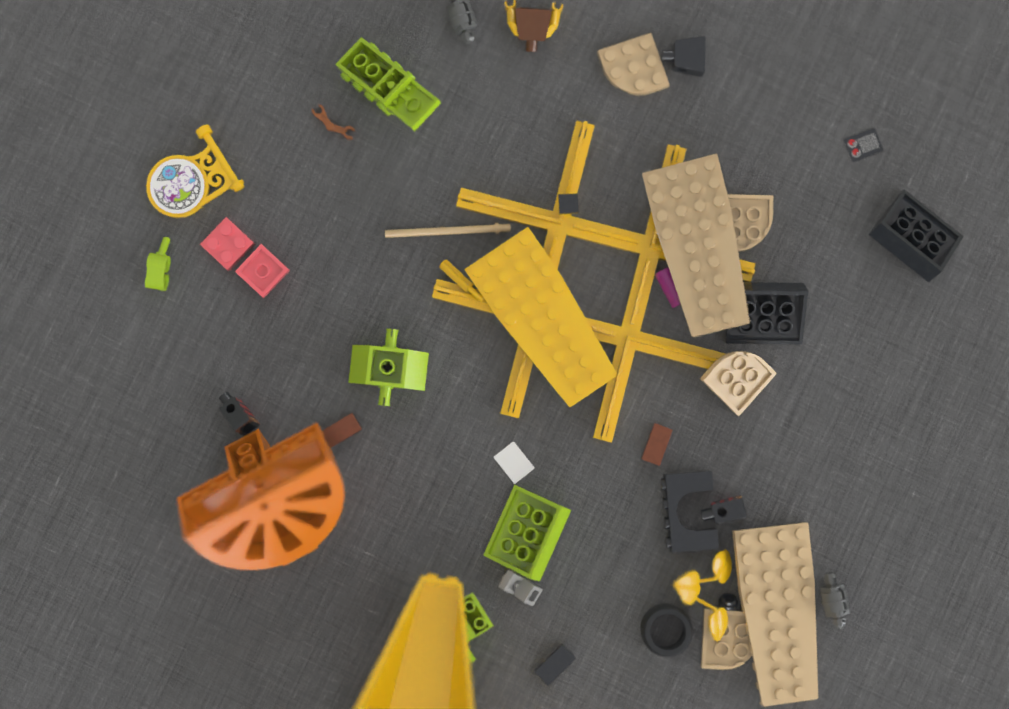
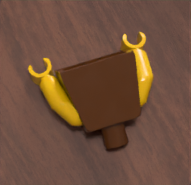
[505,0,563,52]

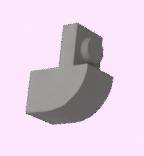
[498,570,543,606]

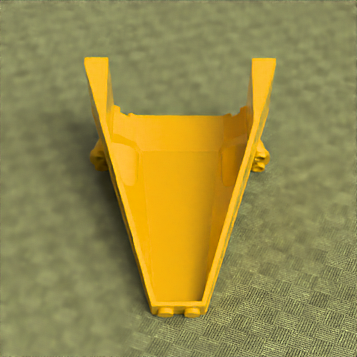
[355,573,474,709]

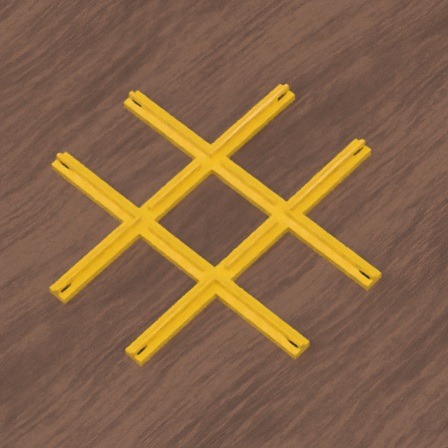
[432,121,756,443]

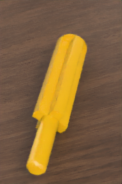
[439,259,485,302]

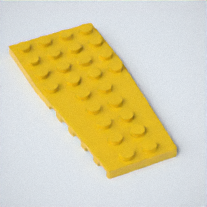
[464,227,617,407]

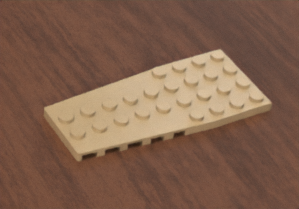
[642,154,750,337]
[732,522,818,706]

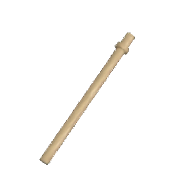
[385,223,511,238]

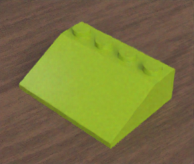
[483,485,571,581]

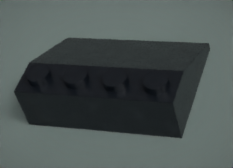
[869,190,964,283]
[726,282,808,345]

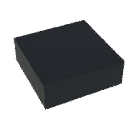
[558,193,579,215]

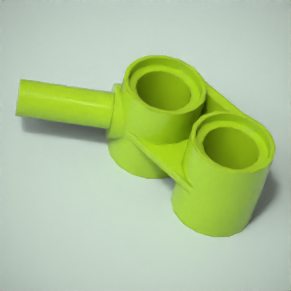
[145,237,171,291]

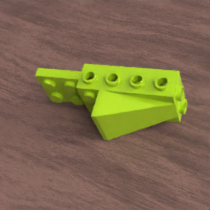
[335,37,441,131]

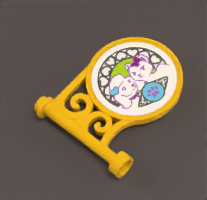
[146,124,245,218]

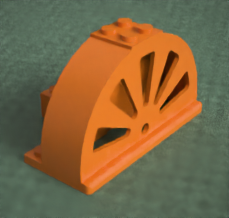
[177,423,344,570]

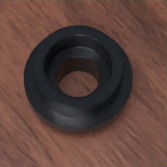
[718,593,738,611]

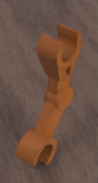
[312,104,355,140]

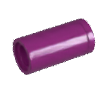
[655,267,681,308]

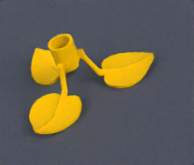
[673,549,732,642]

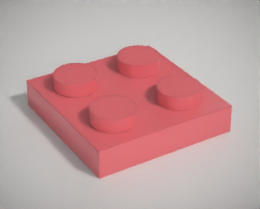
[200,217,255,271]
[235,244,290,298]

